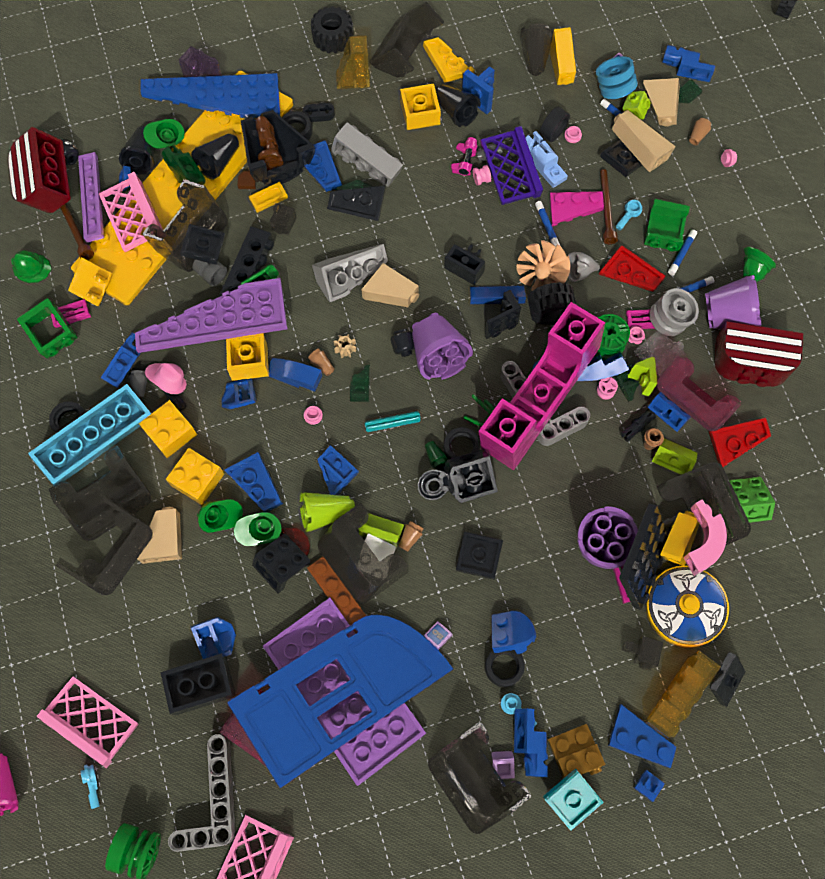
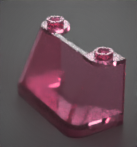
[657,355,743,431]

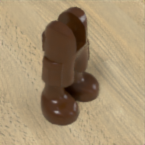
[256,116,284,171]

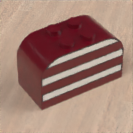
[8,127,71,213]
[714,321,803,387]

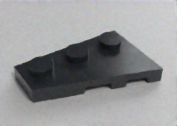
[327,186,386,221]

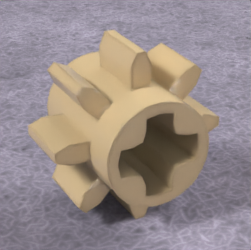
[334,334,357,358]

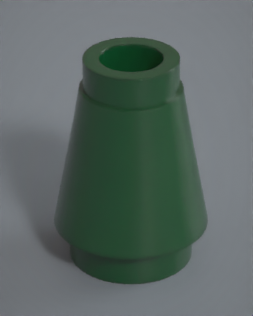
[425,441,448,470]

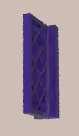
[480,126,543,205]

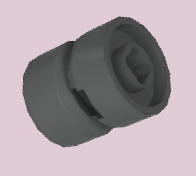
[192,260,227,286]

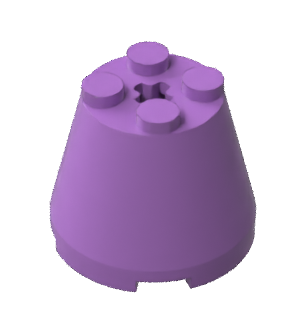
[705,275,761,329]
[412,313,473,380]
[577,507,638,569]

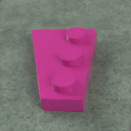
[549,191,604,227]

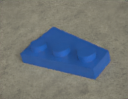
[304,140,342,192]
[224,452,283,512]
[608,704,676,768]

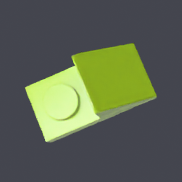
[628,357,657,396]

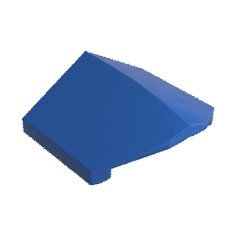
[221,378,257,409]
[191,617,236,659]

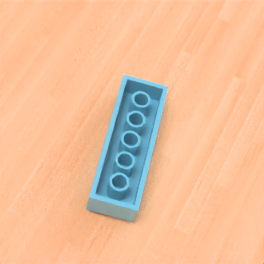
[28,384,151,488]

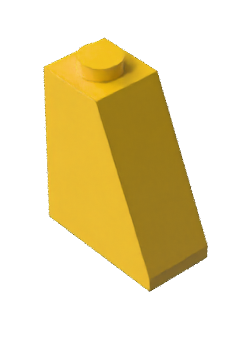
[550,27,576,85]
[660,511,699,566]

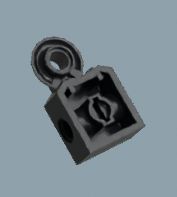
[418,449,498,503]

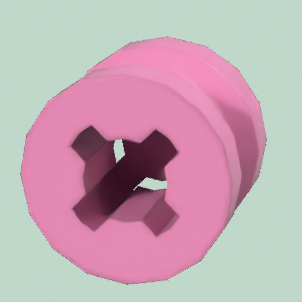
[473,165,491,186]
[596,377,618,400]

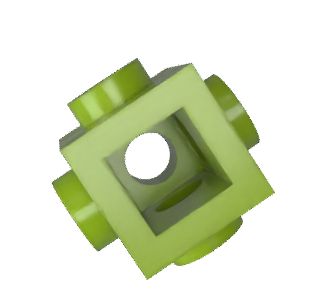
[622,91,651,119]

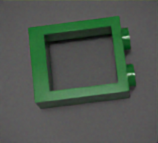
[17,298,78,359]

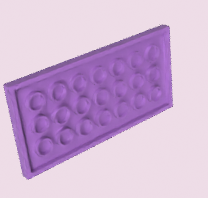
[263,598,426,786]

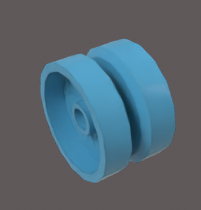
[596,56,638,99]

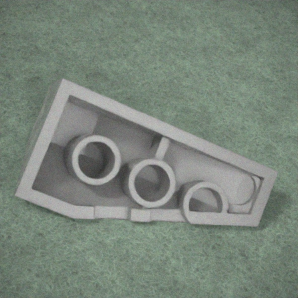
[312,244,388,302]

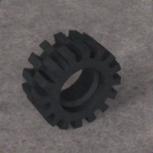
[776,0,797,19]

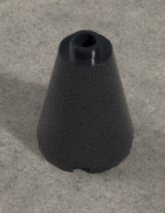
[436,84,481,127]
[118,126,154,175]
[191,133,239,180]

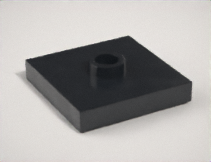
[600,139,642,177]
[180,224,225,265]
[456,531,503,580]
[710,652,746,707]

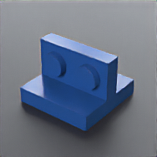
[462,66,495,114]

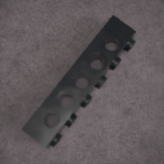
[219,226,274,297]

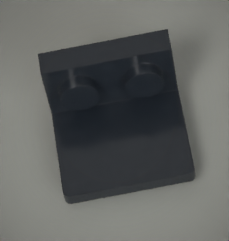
[485,290,521,339]
[252,534,310,594]

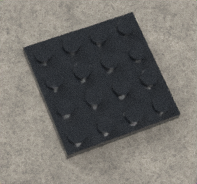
[619,503,668,610]

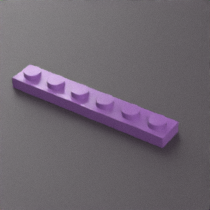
[78,152,104,242]

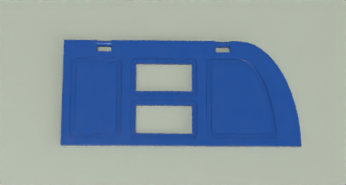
[227,615,453,788]

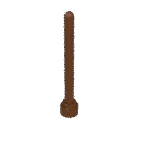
[600,169,618,245]
[60,204,94,260]

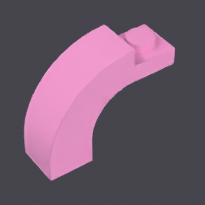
[684,499,727,576]

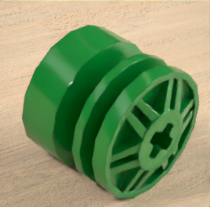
[593,314,630,360]
[105,823,161,879]

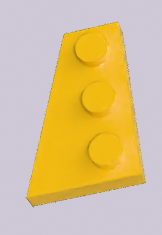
[423,37,475,83]

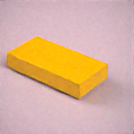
[248,182,288,213]

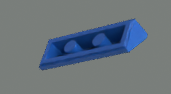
[470,286,526,304]

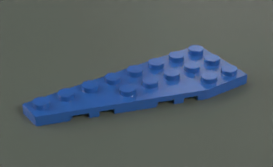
[141,73,280,119]

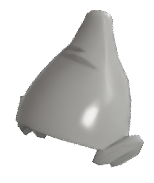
[568,252,600,282]

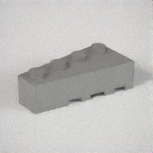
[331,122,403,187]

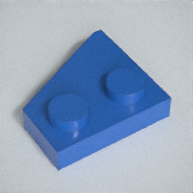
[317,445,359,495]

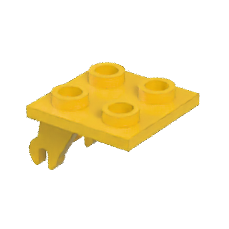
[68,257,113,306]

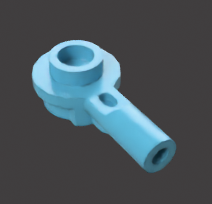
[615,200,642,230]
[501,693,537,727]
[80,764,100,809]

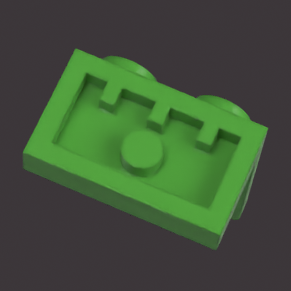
[723,477,775,524]

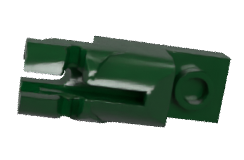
[161,145,206,188]

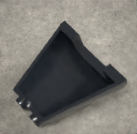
[241,110,315,185]

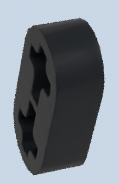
[302,103,335,122]

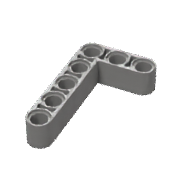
[500,361,590,446]
[168,734,235,852]

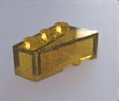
[336,36,370,89]

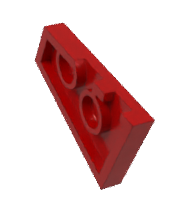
[599,245,666,292]
[709,418,771,468]

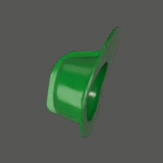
[143,119,185,149]
[197,499,243,533]
[234,512,282,546]

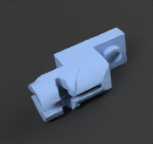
[526,131,568,188]

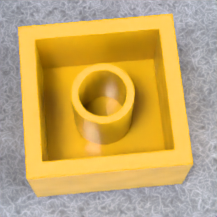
[400,84,441,130]
[226,333,269,381]
[139,400,197,458]
[166,448,224,505]

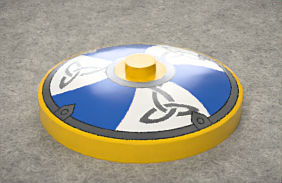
[645,566,729,648]

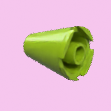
[299,492,355,532]

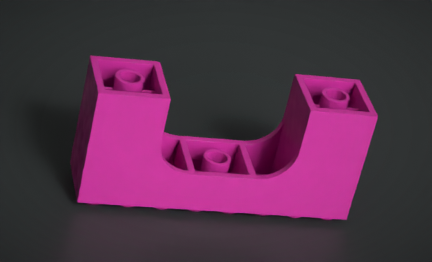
[479,302,605,471]

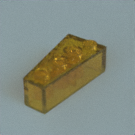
[645,651,721,739]

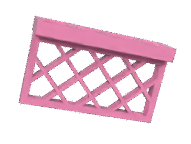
[99,172,166,252]
[37,677,139,769]
[217,815,294,879]

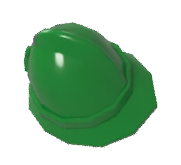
[743,246,776,282]
[11,250,52,283]

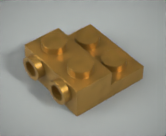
[547,724,605,779]

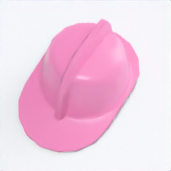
[145,363,187,394]

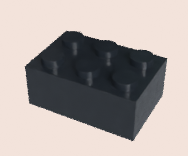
[160,653,236,716]

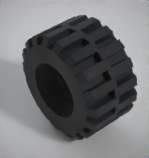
[311,6,353,53]
[527,282,577,324]

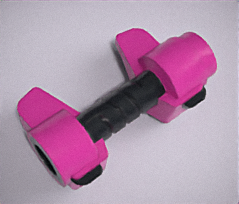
[451,137,479,176]

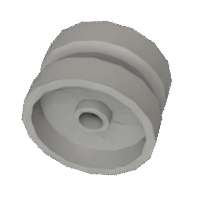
[649,288,699,336]

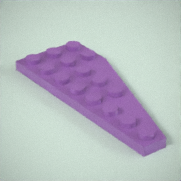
[135,278,287,353]

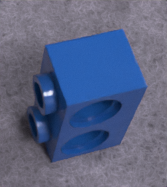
[648,386,697,432]

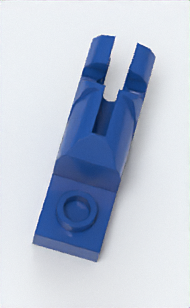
[662,45,715,82]
[101,332,141,388]
[514,709,548,777]

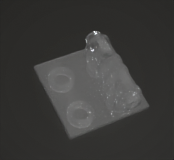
[633,331,686,377]

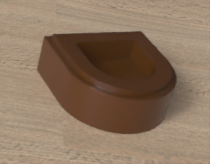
[237,171,256,189]

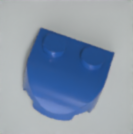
[492,611,536,654]

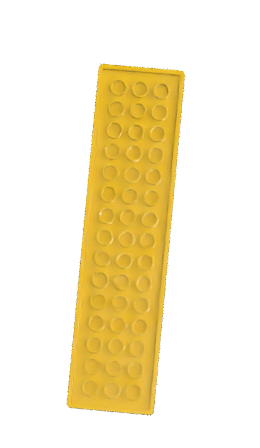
[71,71,293,305]

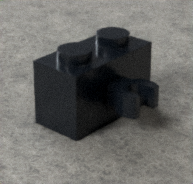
[444,244,485,286]

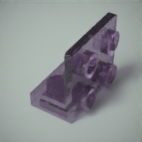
[179,46,222,77]

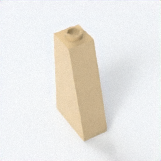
[612,110,676,172]

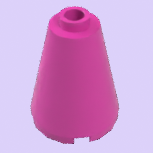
[0,752,19,816]

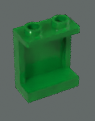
[644,199,690,252]

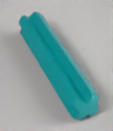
[365,411,421,432]

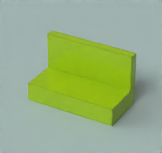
[652,438,698,478]
[359,513,404,547]

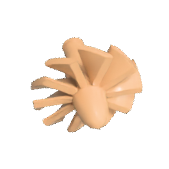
[517,240,570,291]

